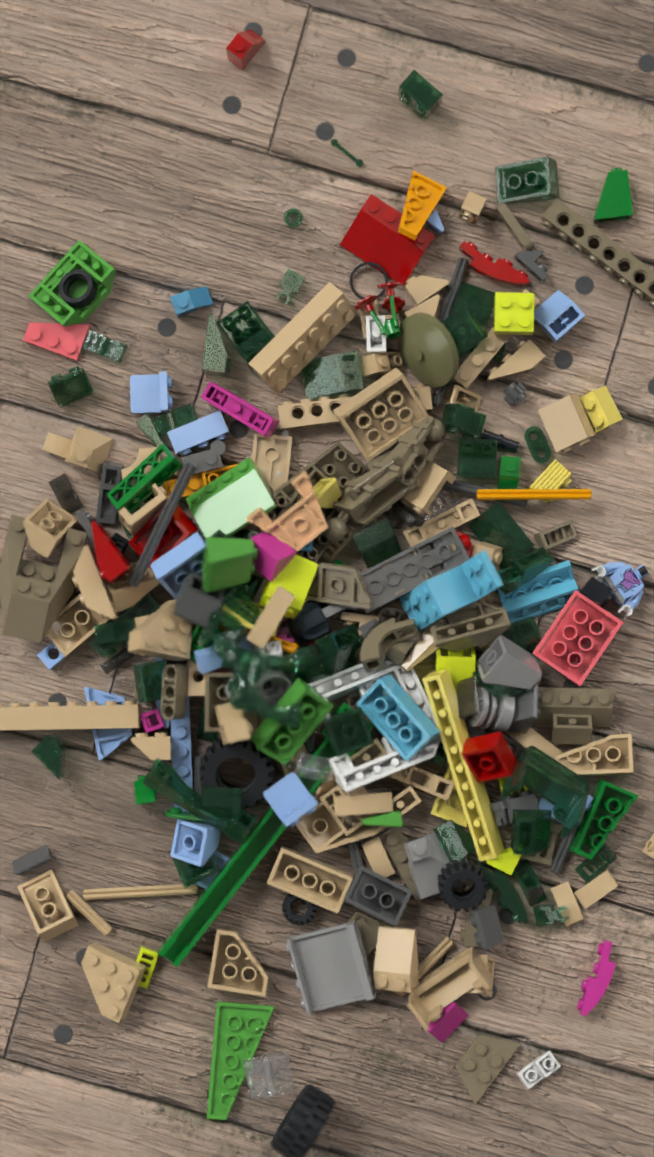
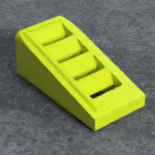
[136,946,159,989]

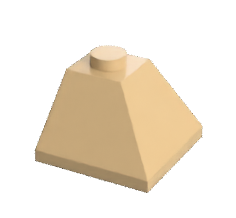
[65,426,113,475]

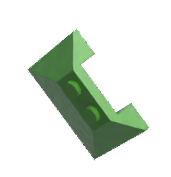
[28,240,116,327]

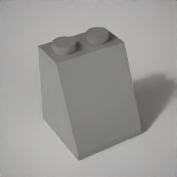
[476,635,542,689]

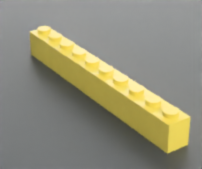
[422,669,505,861]

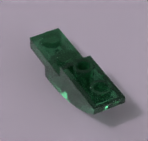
[474,860,529,924]

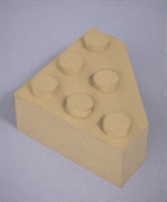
[128,599,193,662]
[207,928,269,997]
[81,942,147,1023]

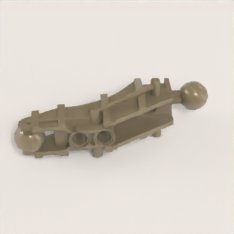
[323,416,446,542]

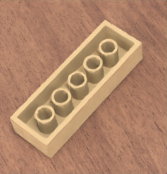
[248,282,358,394]

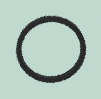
[350,262,388,299]

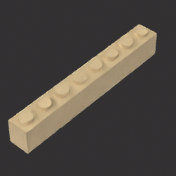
[0,701,142,730]

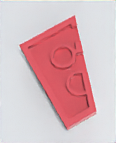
[23,322,90,361]

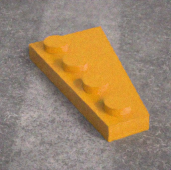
[398,170,447,240]

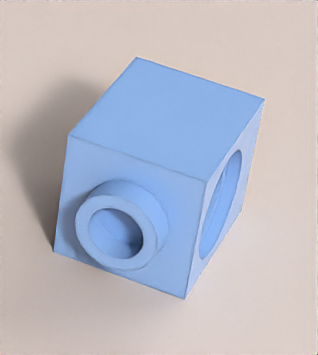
[37,642,68,670]

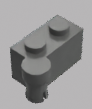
[181,440,226,475]
[490,790,540,826]

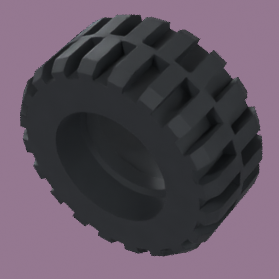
[199,737,275,811]
[270,1084,335,1157]

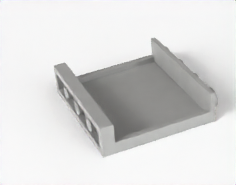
[286,920,377,1015]

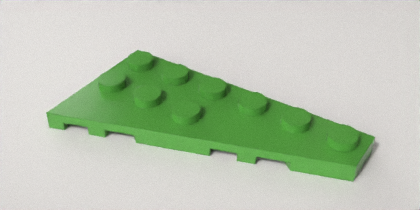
[207,1001,275,1120]

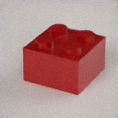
[461,732,517,783]

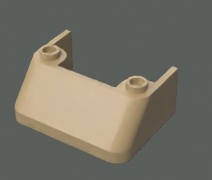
[408,947,490,1030]

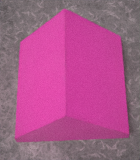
[250,531,297,582]
[414,1001,469,1043]

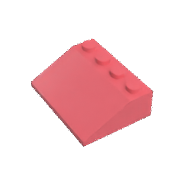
[532,590,624,687]

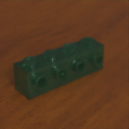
[90,593,161,658]

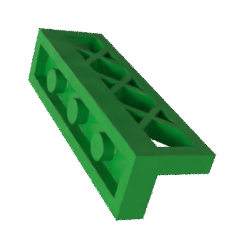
[106,443,183,513]

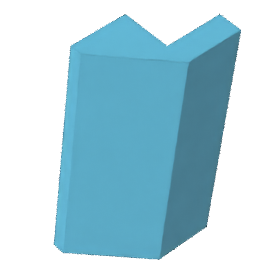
[497,560,579,625]

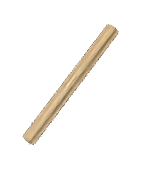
[83,883,198,900]

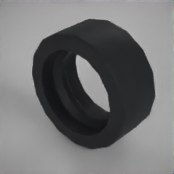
[59,269,97,308]

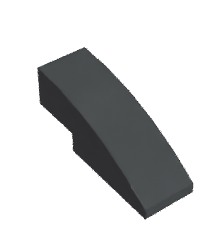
[96,461,124,524]

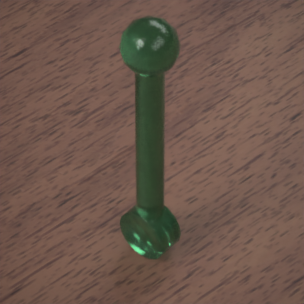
[331,139,363,167]

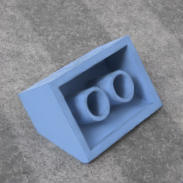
[150,532,205,599]

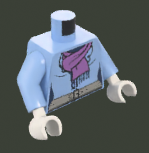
[592,562,649,619]

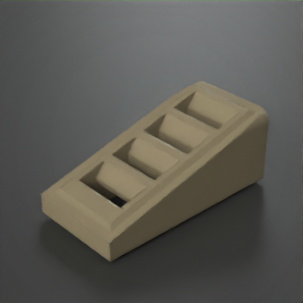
[534,519,579,552]

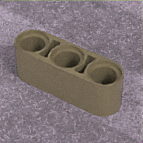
[161,664,188,721]

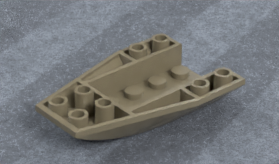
[262,442,366,563]

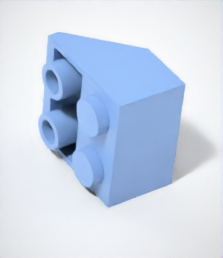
[534,290,585,343]

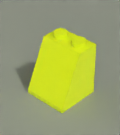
[259,555,318,619]
[435,646,476,703]

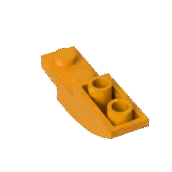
[163,464,238,498]

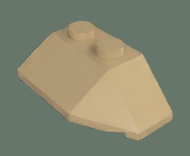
[72,545,118,619]

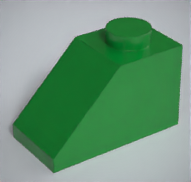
[497,456,521,489]
[134,775,158,805]

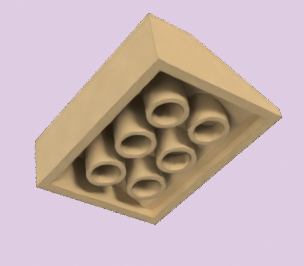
[333,368,429,462]

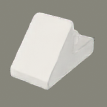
[366,315,386,353]

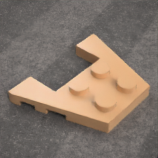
[246,471,328,551]

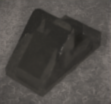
[48,473,84,514]
[388,500,425,529]

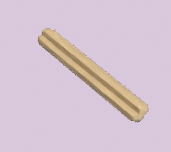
[395,937,454,997]

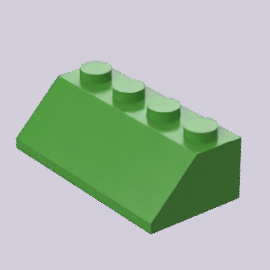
[250,678,333,766]

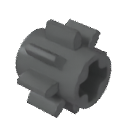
[503,382,527,405]

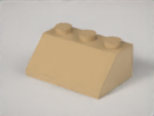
[23,498,78,558]

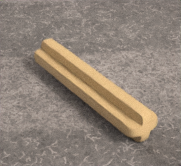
[66,890,112,935]

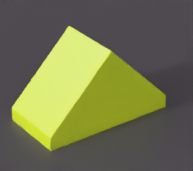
[484,845,523,875]

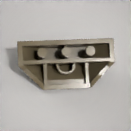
[430,602,511,652]

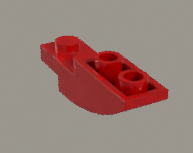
[459,241,530,286]

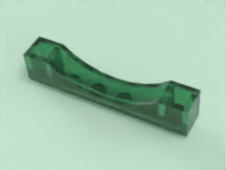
[142,758,257,844]

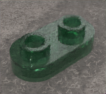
[524,426,551,464]

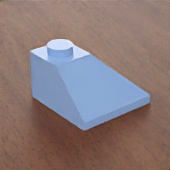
[170,819,221,867]

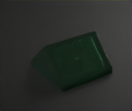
[173,854,220,888]

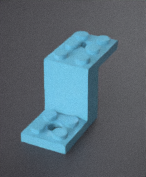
[399,550,503,632]

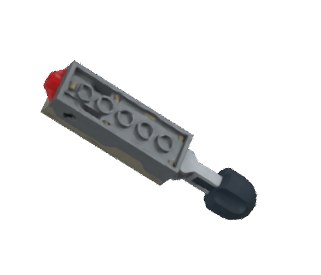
[288,526,473,643]

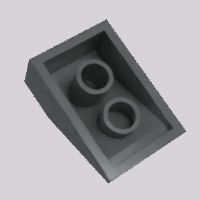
[343,865,413,927]

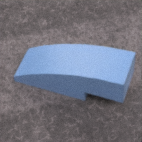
[194,633,252,674]

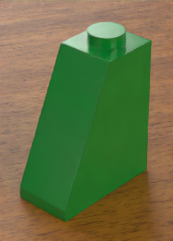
[593,168,633,223]

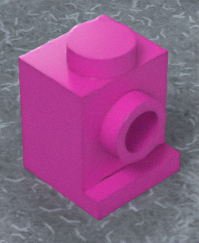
[140,708,164,733]

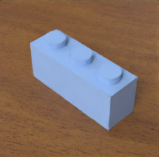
[167,411,230,456]

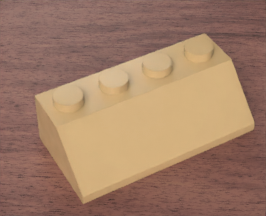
[266,845,353,914]

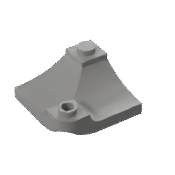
[403,825,472,899]

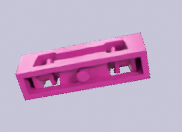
[201,381,280,437]

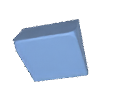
[427,210,444,235]

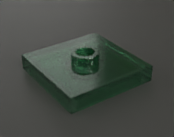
[132,660,167,703]

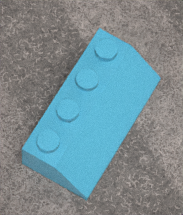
[356,674,440,761]

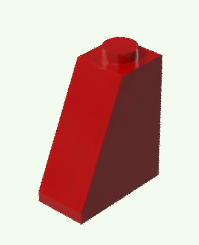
[226,29,266,71]

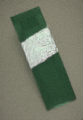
[497,547,554,595]

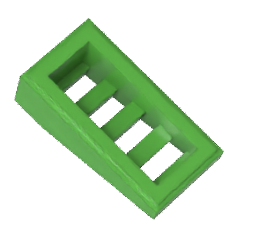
[362,810,403,827]

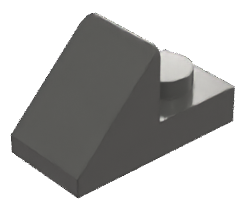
[514,250,549,283]

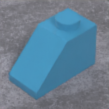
[170,286,213,318]

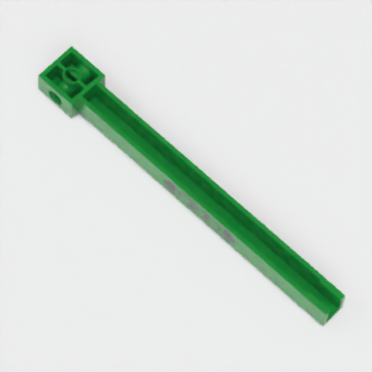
[157,702,375,968]

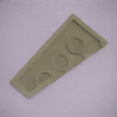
[379,827,426,903]

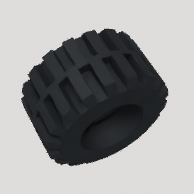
[437,858,488,912]

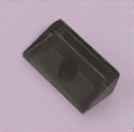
[457,676,480,719]

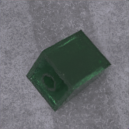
[352,518,402,569]

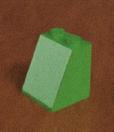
[202,537,257,593]

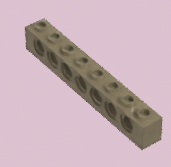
[541,198,654,308]

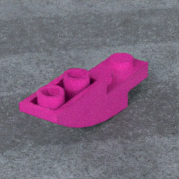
[577,939,616,1016]

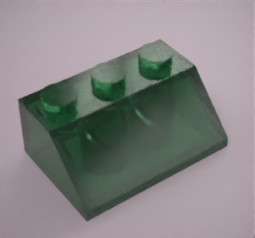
[468,501,534,571]

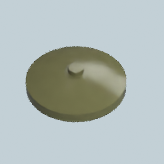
[398,312,459,387]

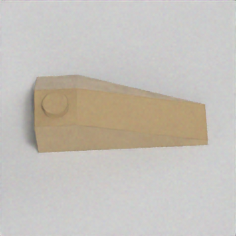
[555,734,635,776]

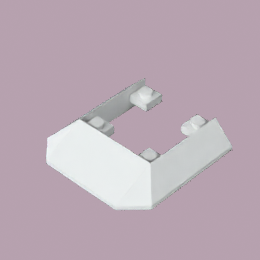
[309,657,441,793]

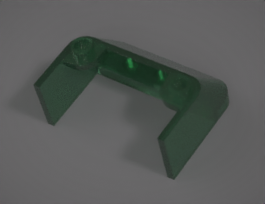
[501,746,590,839]

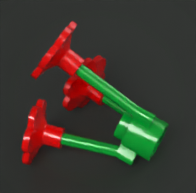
[355,282,406,338]

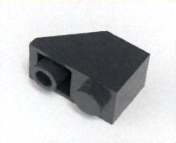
[580,577,612,606]

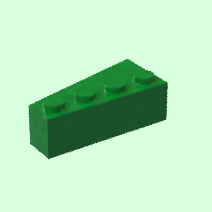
[570,779,638,860]

